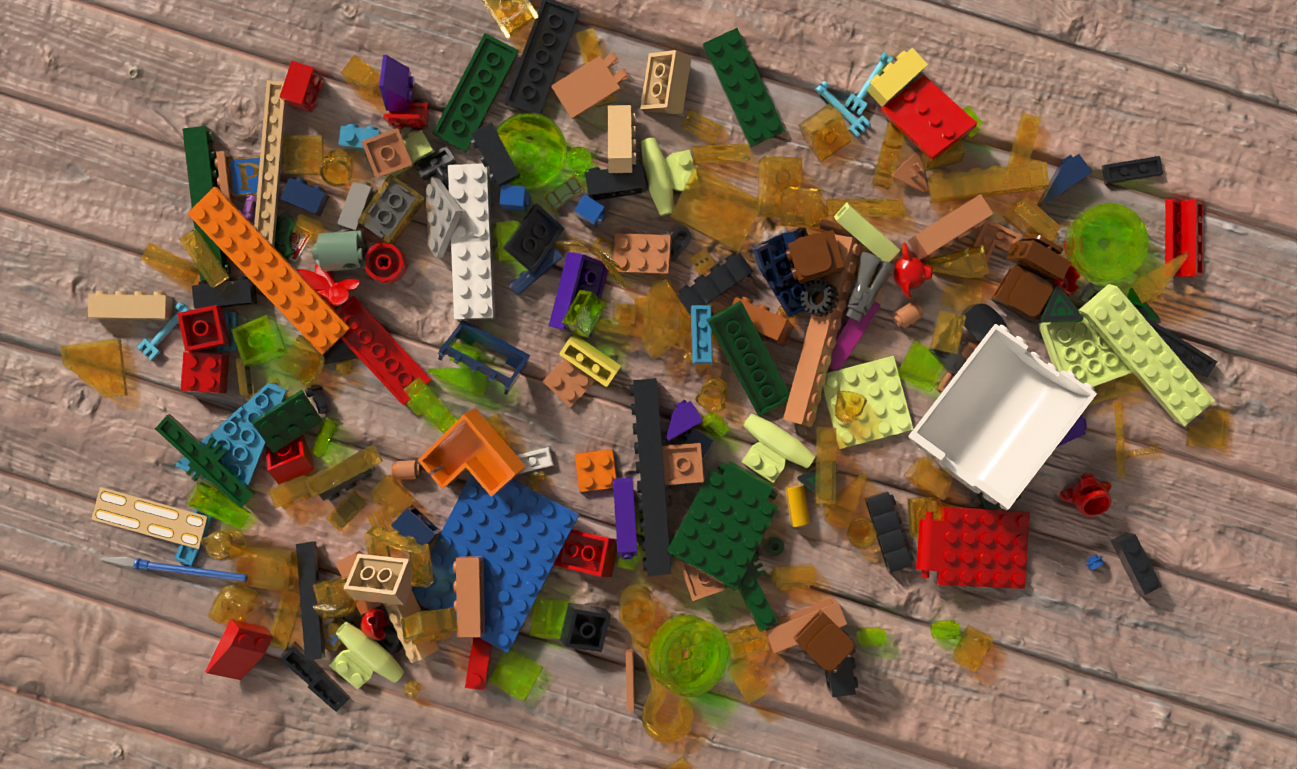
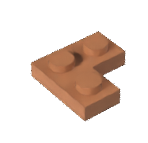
[969,220,1021,262]

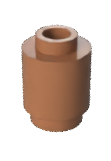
[893,302,924,328]
[391,460,421,480]

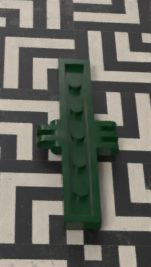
[155,414,256,508]
[723,556,778,632]

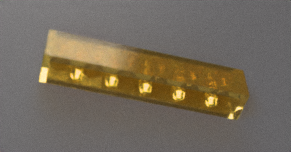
[927,160,1049,204]

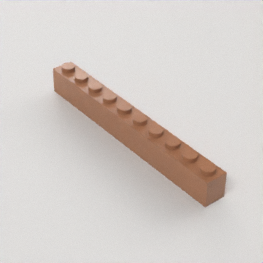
[783,235,862,428]

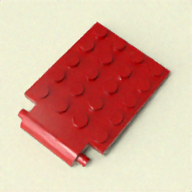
[916,506,1030,589]

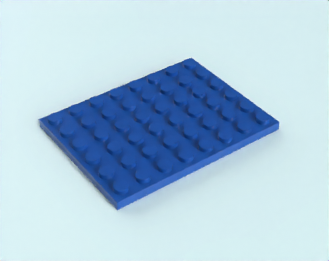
[412,474,580,653]

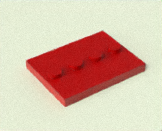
[881,75,977,161]

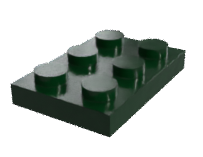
[251,389,323,454]

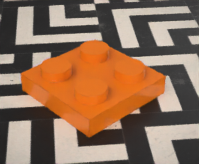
[574,449,616,492]

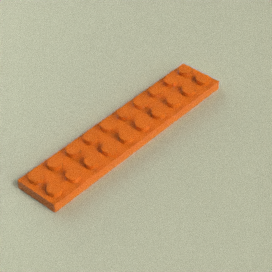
[187,187,351,355]

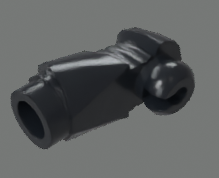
[305,384,330,414]

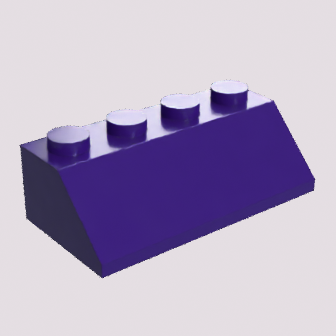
[549,252,610,338]

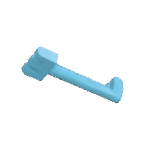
[844,52,893,116]
[815,81,871,139]
[137,302,191,361]

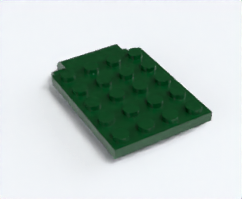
[666,461,778,591]

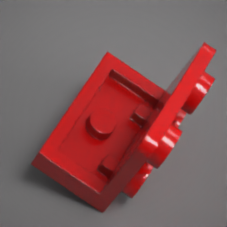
[383,103,429,130]

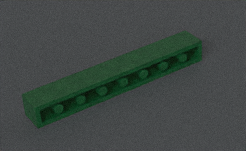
[182,126,231,282]

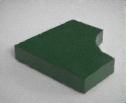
[274,211,299,260]

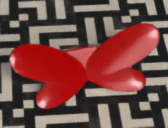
[296,264,359,311]

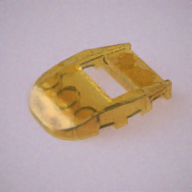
[364,526,434,588]

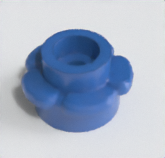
[1085,554,1105,570]

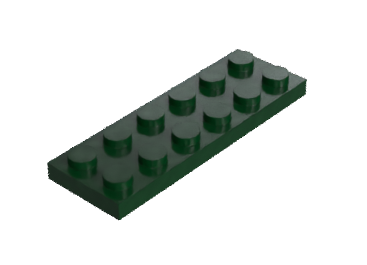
[703,28,785,148]
[432,33,519,153]
[706,300,790,417]

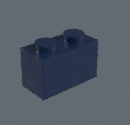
[280,177,329,217]

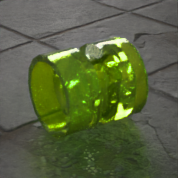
[567,147,593,177]

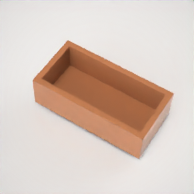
[907,194,993,260]
[764,597,847,654]

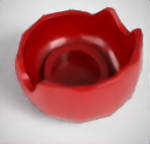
[1052,265,1080,296]
[361,608,388,640]

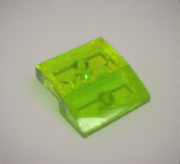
[897,340,944,393]
[530,597,575,639]
[489,648,543,701]

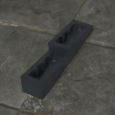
[328,598,403,654]
[280,641,350,712]

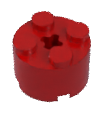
[365,243,408,284]

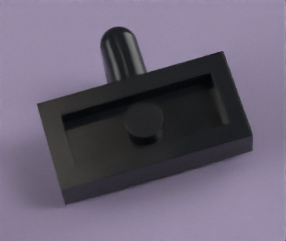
[413,146,457,190]

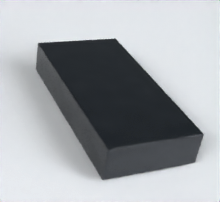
[320,341,358,365]

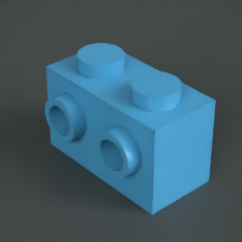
[339,124,382,152]

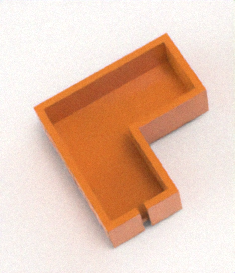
[418,408,526,497]

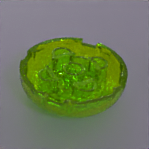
[496,113,567,190]

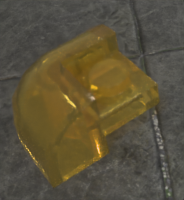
[277,334,324,387]
[313,576,359,619]
[208,584,260,625]

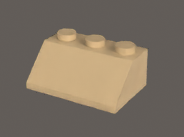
[640,50,692,115]
[344,554,412,606]

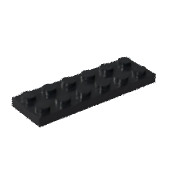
[504,0,580,118]

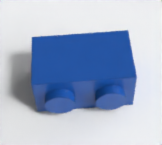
[500,185,531,212]
[574,194,606,229]

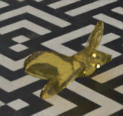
[554,235,626,289]

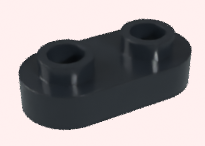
[671,227,691,262]

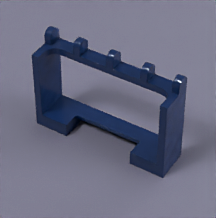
[438,320,530,395]

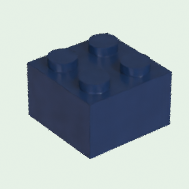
[391,505,441,552]

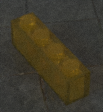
[815,427,836,509]

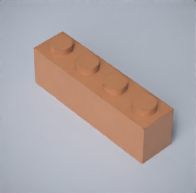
[453,556,485,637]

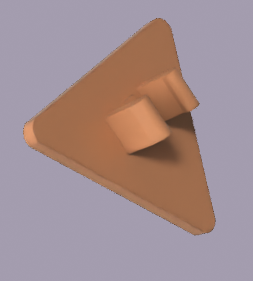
[892,151,928,193]

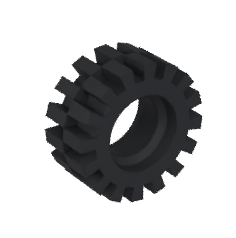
[801,279,839,317]

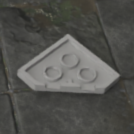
[425,177,463,258]

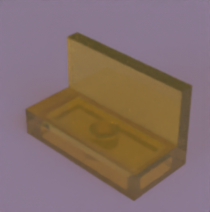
[930,310,966,354]

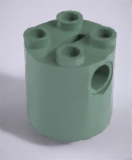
[312,230,367,272]

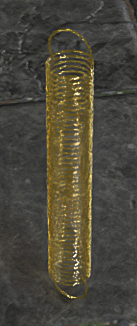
[1109,445,1165,460]

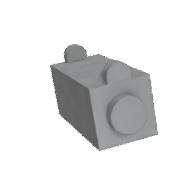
[338,180,379,233]

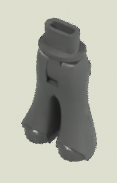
[846,252,896,322]

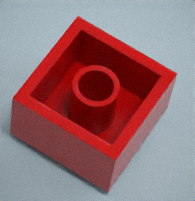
[279,60,324,113]
[177,305,230,352]
[180,352,229,393]

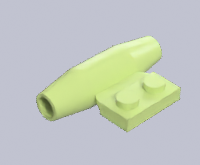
[641,138,699,216]
[742,413,815,483]
[329,622,404,689]

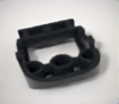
[929,303,1007,376]

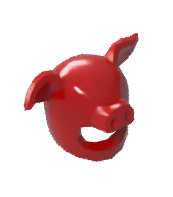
[893,243,933,299]
[1059,473,1112,517]

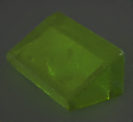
[311,417,338,457]

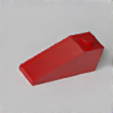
[465,637,492,690]

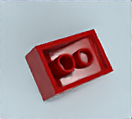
[554,529,617,577]
[205,619,273,680]

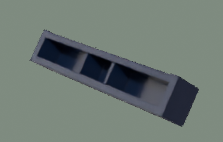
[510,247,563,296]

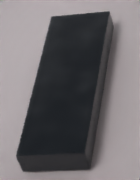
[1102,156,1163,185]

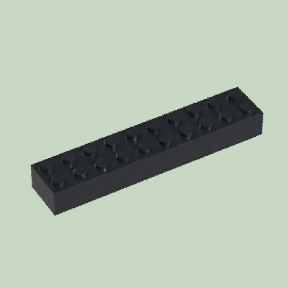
[630,378,671,576]

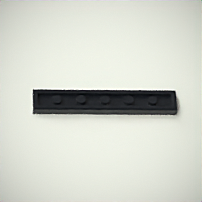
[296,541,326,661]

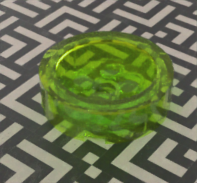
[1064,203,1149,282]
[649,614,728,697]

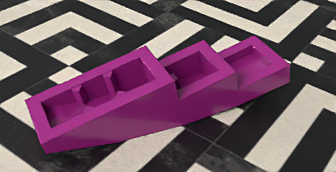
[829,301,881,371]

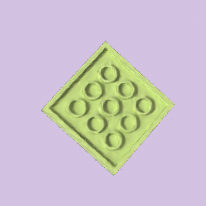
[1038,310,1132,387]
[823,356,914,449]

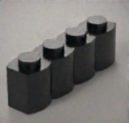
[677,252,753,316]
[864,491,914,573]

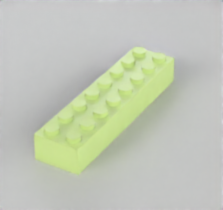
[1079,284,1215,426]

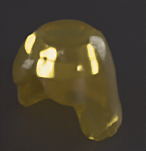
[695,377,728,411]
[835,390,867,424]

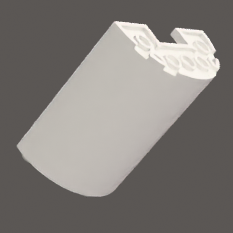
[908,324,1097,510]

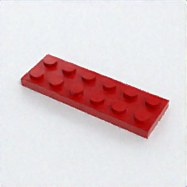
[336,295,432,406]

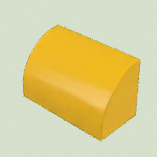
[785,485,811,527]

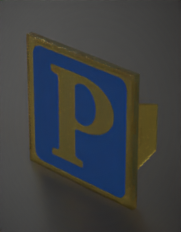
[227,156,260,197]

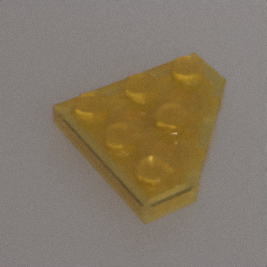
[642,279,691,360]
[61,338,128,398]

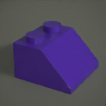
[379,55,415,111]
[666,400,702,441]

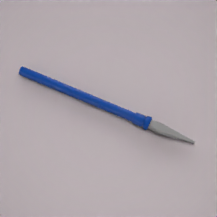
[99,557,248,582]

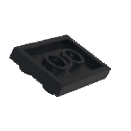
[503,203,565,273]

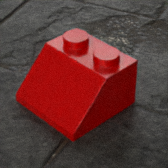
[266,435,314,485]

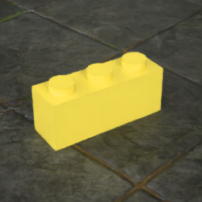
[867,48,928,107]
[559,334,621,387]

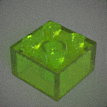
[231,315,288,367]

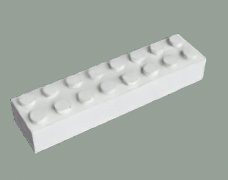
[448,164,496,321]

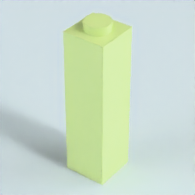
[834,203,900,262]

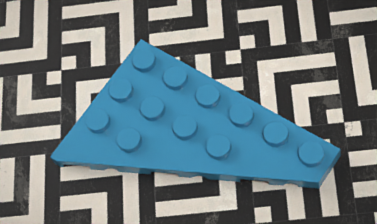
[176,382,288,487]

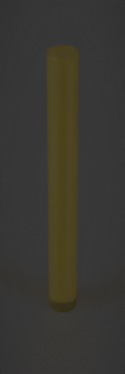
[1114,401,1126,479]

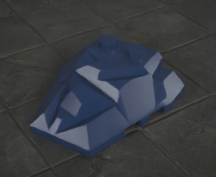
[752,226,814,317]

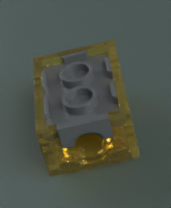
[357,174,426,245]

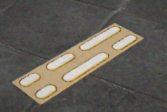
[91,487,208,549]

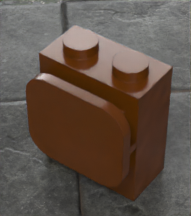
[786,230,845,284]
[1006,235,1071,280]
[991,265,1054,323]
[793,609,857,674]

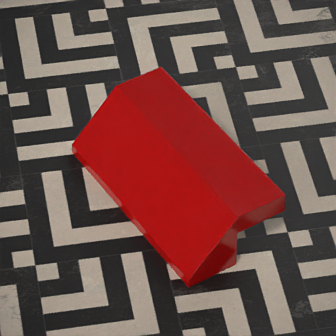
[1165,199,1204,278]

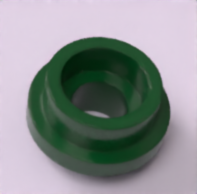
[765,537,784,556]

